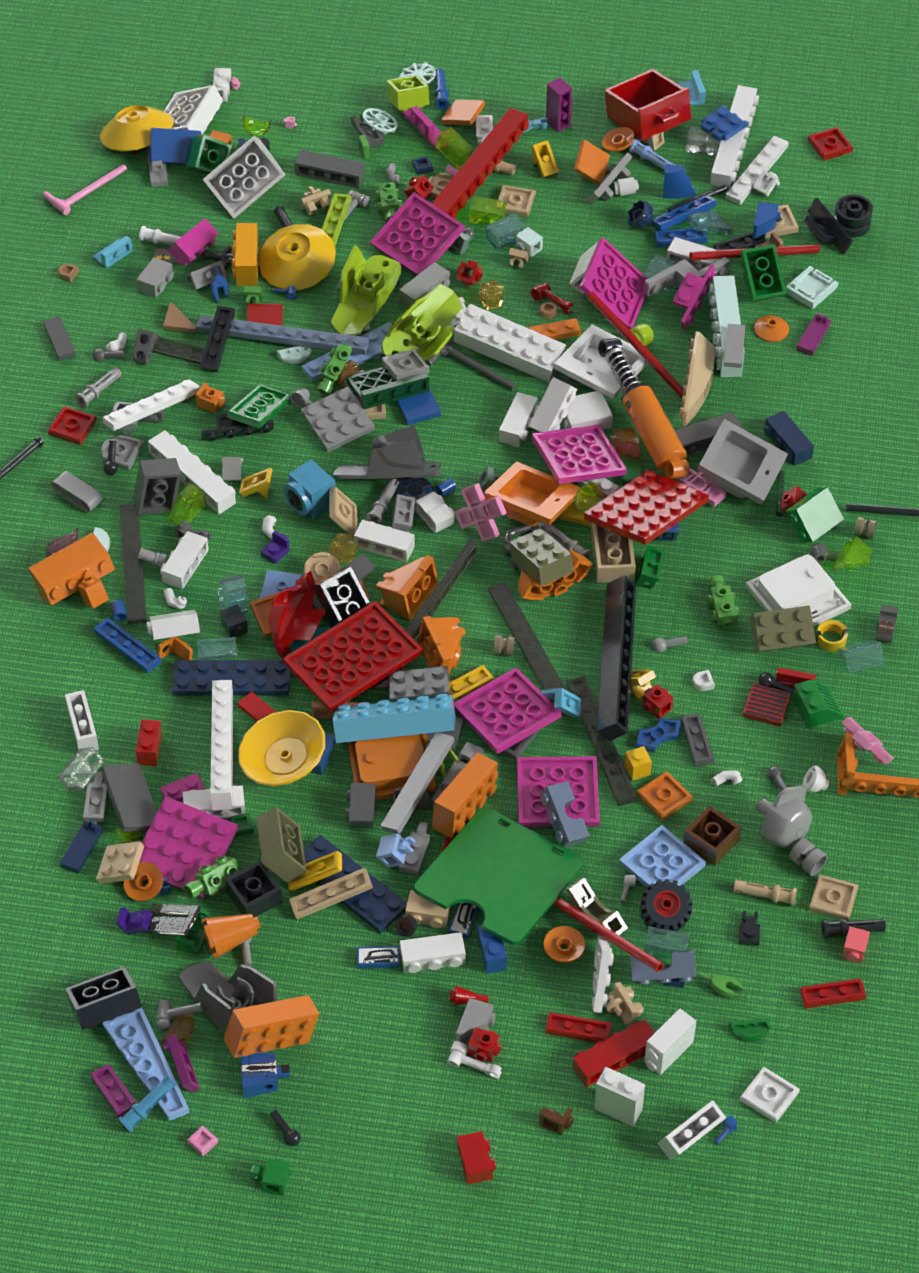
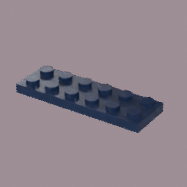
[172,660,290,696]
[304,835,407,934]

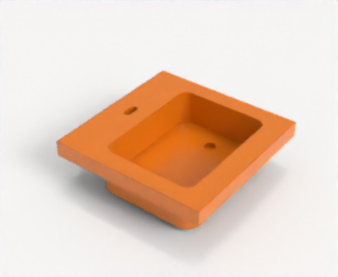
[484,462,582,526]
[347,734,436,801]

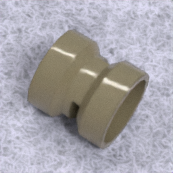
[854,517,877,539]
[493,635,515,656]

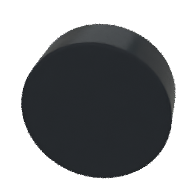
[396,915,417,937]

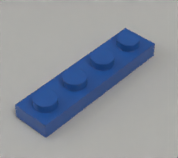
[651,195,717,231]
[94,617,162,674]

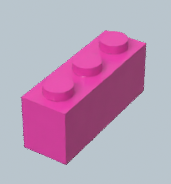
[168,218,219,266]

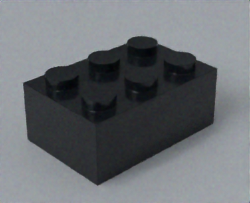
[312,566,370,627]
[65,966,142,1030]

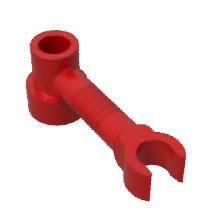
[530,282,573,314]

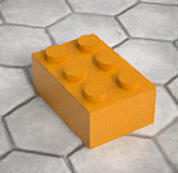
[232,223,258,286]

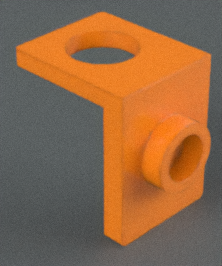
[157,636,193,660]

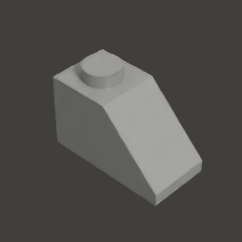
[456,998,496,1043]

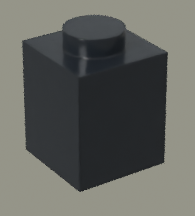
[220,604,248,639]

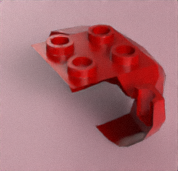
[269,571,325,659]

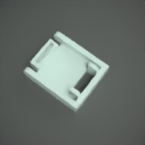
[786,266,838,309]

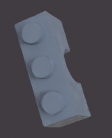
[540,781,590,848]
[630,950,696,984]

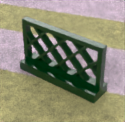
[346,366,429,410]

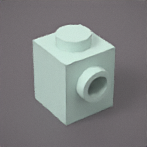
[516,227,543,258]

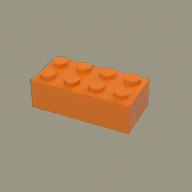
[432,752,498,838]
[224,995,319,1058]

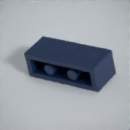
[764,411,814,466]

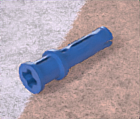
[434,68,450,110]

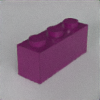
[546,77,572,132]

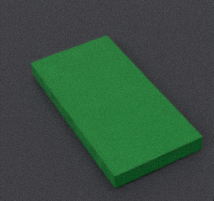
[227,384,291,428]

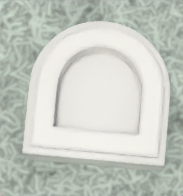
[693,670,715,691]

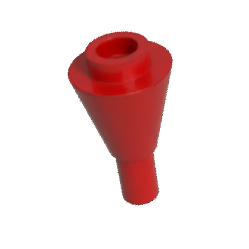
[449,985,489,1006]

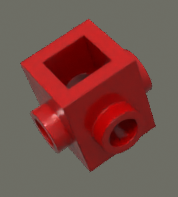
[404,175,434,200]
[456,260,483,286]
[781,486,808,515]
[642,684,674,720]
[468,1027,502,1063]

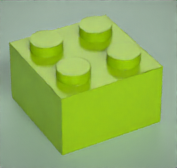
[386,75,429,111]

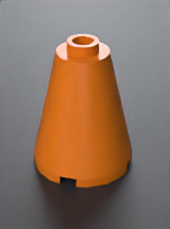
[201,914,261,959]

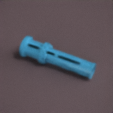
[118,1075,176,1133]

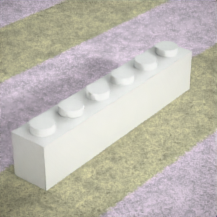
[148,430,236,515]

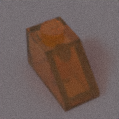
[610,428,640,460]

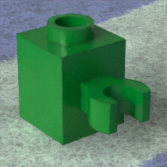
[249,1158,291,1196]

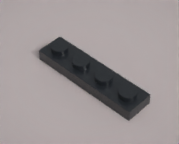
[200,305,236,373]

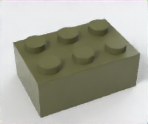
[510,528,573,586]
[749,605,816,654]
[257,807,307,883]

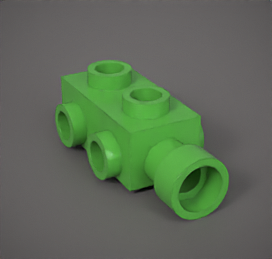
[375,182,402,223]
[317,344,352,396]
[707,575,740,628]
[183,856,240,900]

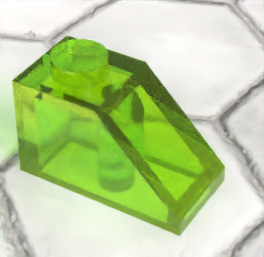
[169,483,206,525]
[832,536,873,571]

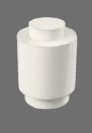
[613,177,639,196]

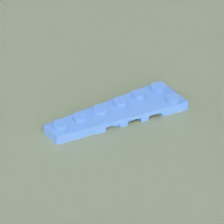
[302,322,406,381]
[103,1008,189,1121]

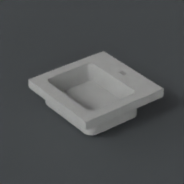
[697,419,788,505]

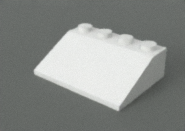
[164,85,223,134]
[203,136,285,219]

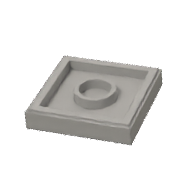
[382,349,429,381]

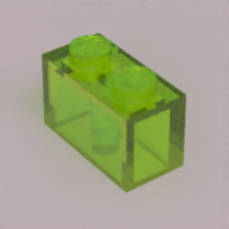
[436,127,473,168]
[469,196,507,228]

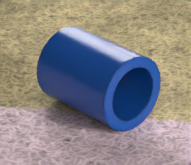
[435,478,456,497]
[110,600,127,622]

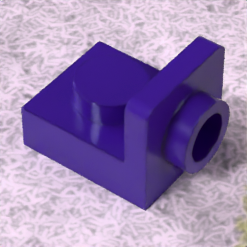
[261,531,290,564]
[116,907,152,935]

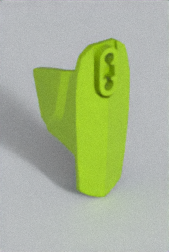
[331,246,401,336]
[381,284,462,361]

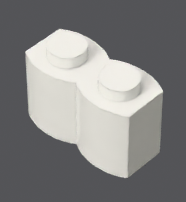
[415,492,455,533]

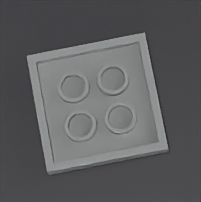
[301,387,375,453]

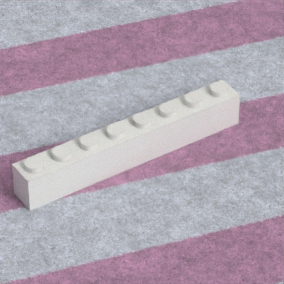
[710,85,759,189]
[211,680,233,810]

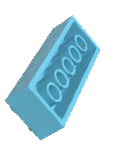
[333,694,456,743]

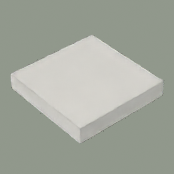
[740,1067,800,1123]

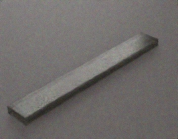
[120,504,147,624]
[405,538,477,640]
[488,582,566,703]
[566,676,637,806]

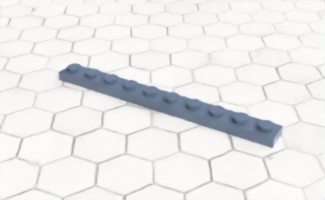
[196,315,370,355]

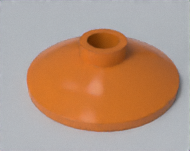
[602,127,635,152]
[754,315,789,342]
[124,862,163,902]
[544,926,585,963]

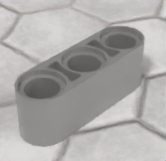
[51,471,103,513]

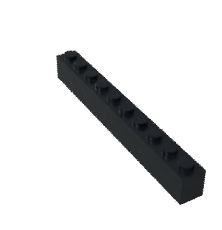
[597,575,637,742]

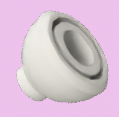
[803,766,829,793]

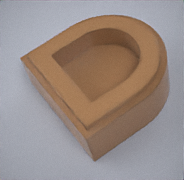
[58,264,79,282]

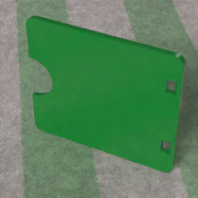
[414,808,584,945]

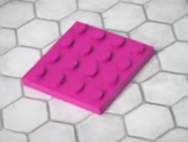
[370,192,465,276]
[579,237,648,330]
[532,425,627,484]
[454,668,562,754]
[517,756,600,827]
[139,796,239,899]

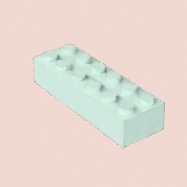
[708,276,745,377]

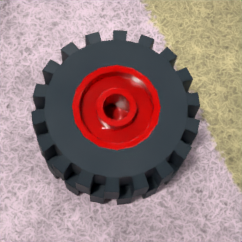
[639,879,693,935]

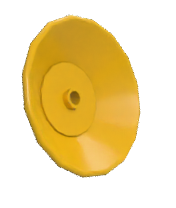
[99,105,174,151]
[258,224,336,291]
[239,710,325,786]

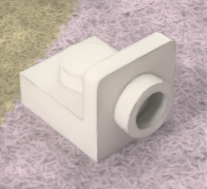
[753,170,780,197]

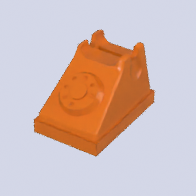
[376,555,439,621]
[417,616,465,676]

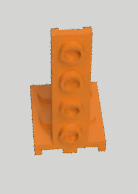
[836,733,919,798]

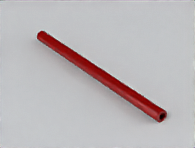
[689,245,820,261]
[586,291,684,399]
[552,897,663,972]

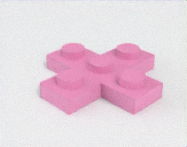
[673,468,726,507]
[455,483,506,542]
[842,717,894,764]

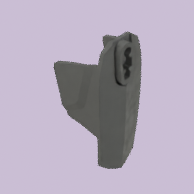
[333,425,441,479]
[179,961,276,1034]

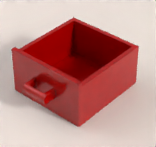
[604,69,692,141]

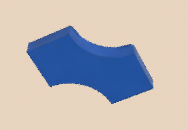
[635,718,681,753]

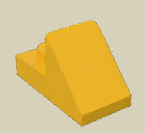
[532,140,559,178]
[239,468,272,499]
[630,669,656,699]

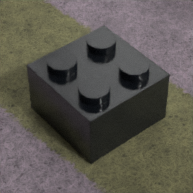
[225,860,283,917]

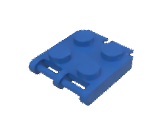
[700,105,749,142]

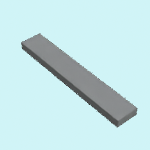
[381,732,455,834]

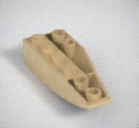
[679,332,716,426]

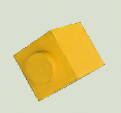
[624,746,652,781]

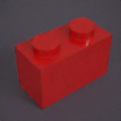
[135,719,162,766]
[457,1131,496,1185]

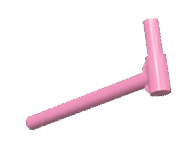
[42,164,127,215]

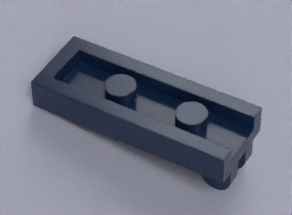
[60,819,103,874]

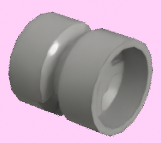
[789,838,828,876]

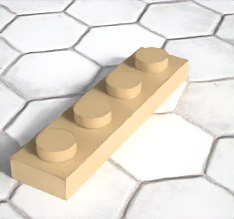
[289,868,373,920]

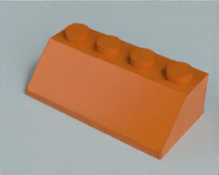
[28,533,115,605]

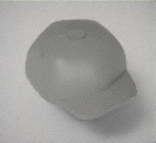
[756,785,812,849]

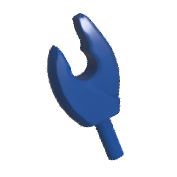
[211,265,229,303]

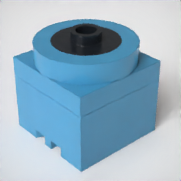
[283,459,335,519]

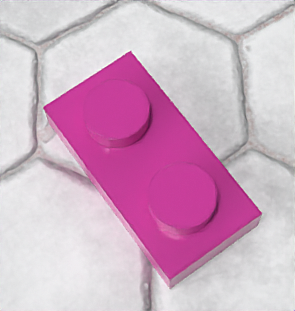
[160,773,205,802]

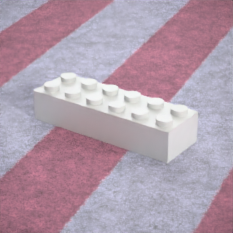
[454,304,566,383]

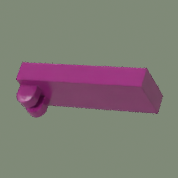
[796,312,831,356]
[163,1034,200,1093]
[90,1064,136,1118]

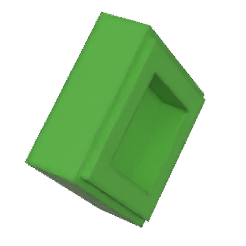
[359,135,370,159]

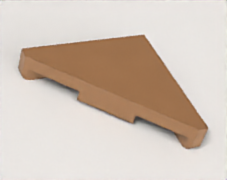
[163,303,196,333]

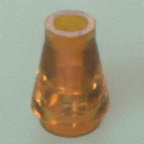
[336,360,360,387]

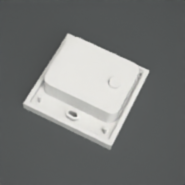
[553,325,648,399]
[746,554,851,627]

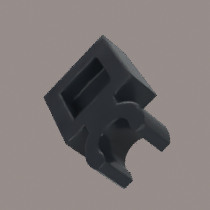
[738,911,760,946]

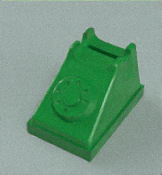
[740,244,787,302]

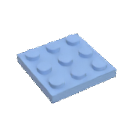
[619,825,706,888]

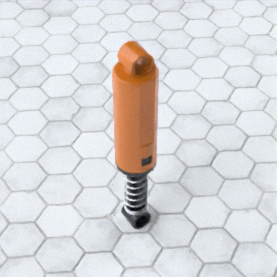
[598,338,689,479]

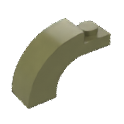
[566,878,627,935]

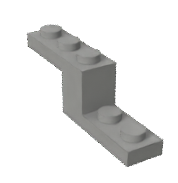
[643,257,729,297]

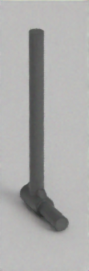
[425,339,516,390]

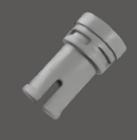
[137,547,167,568]

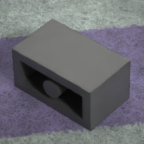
[346,783,376,828]

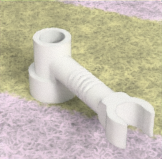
[447,1041,502,1079]

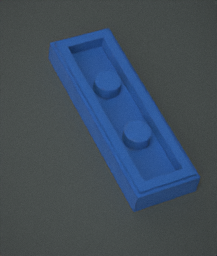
[654,227,707,247]

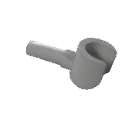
[620,875,636,902]

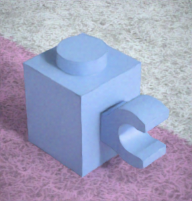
[376,833,416,868]

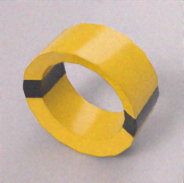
[816,620,848,652]

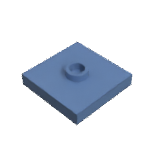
[260,570,302,598]

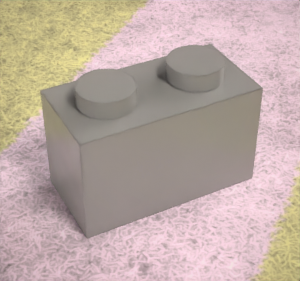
[136,257,174,298]

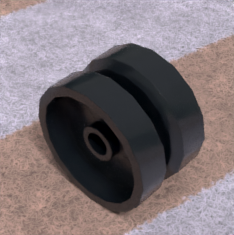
[834,194,873,238]

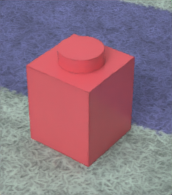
[842,927,870,963]

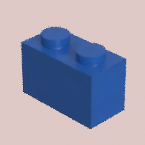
[477,925,507,974]

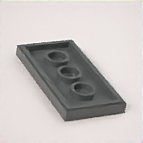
[101,764,157,832]

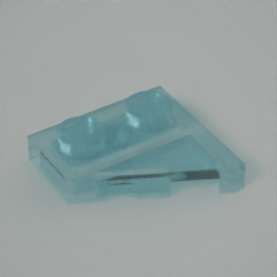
[686,210,733,235]

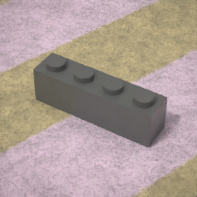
[295,150,365,189]
[674,412,742,456]

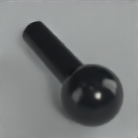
[103,440,118,475]
[758,672,794,695]
[270,1110,301,1146]

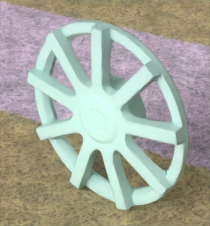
[399,62,436,84]
[362,108,398,134]

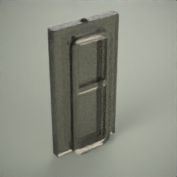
[140,904,201,935]

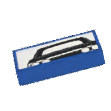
[448,902,479,939]
[357,946,399,969]

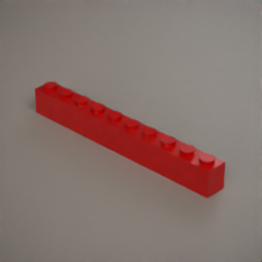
[432,107,529,219]

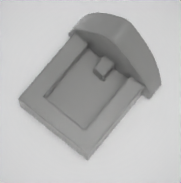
[221,457,243,481]

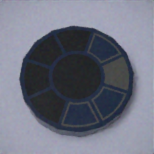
[396,477,433,508]

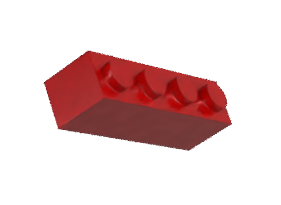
[573,1019,655,1088]

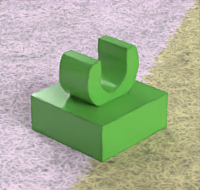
[244,286,263,306]

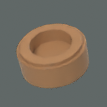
[540,302,557,319]

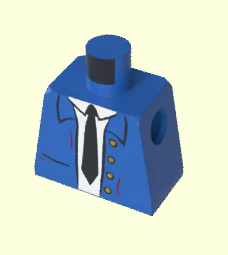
[241,1052,290,1098]

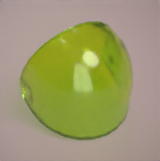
[243,114,272,137]
[574,482,605,512]

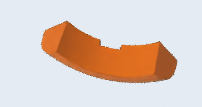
[518,549,593,600]

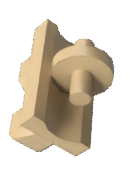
[300,186,331,216]
[606,982,644,1026]

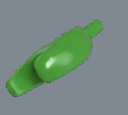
[698,971,744,997]

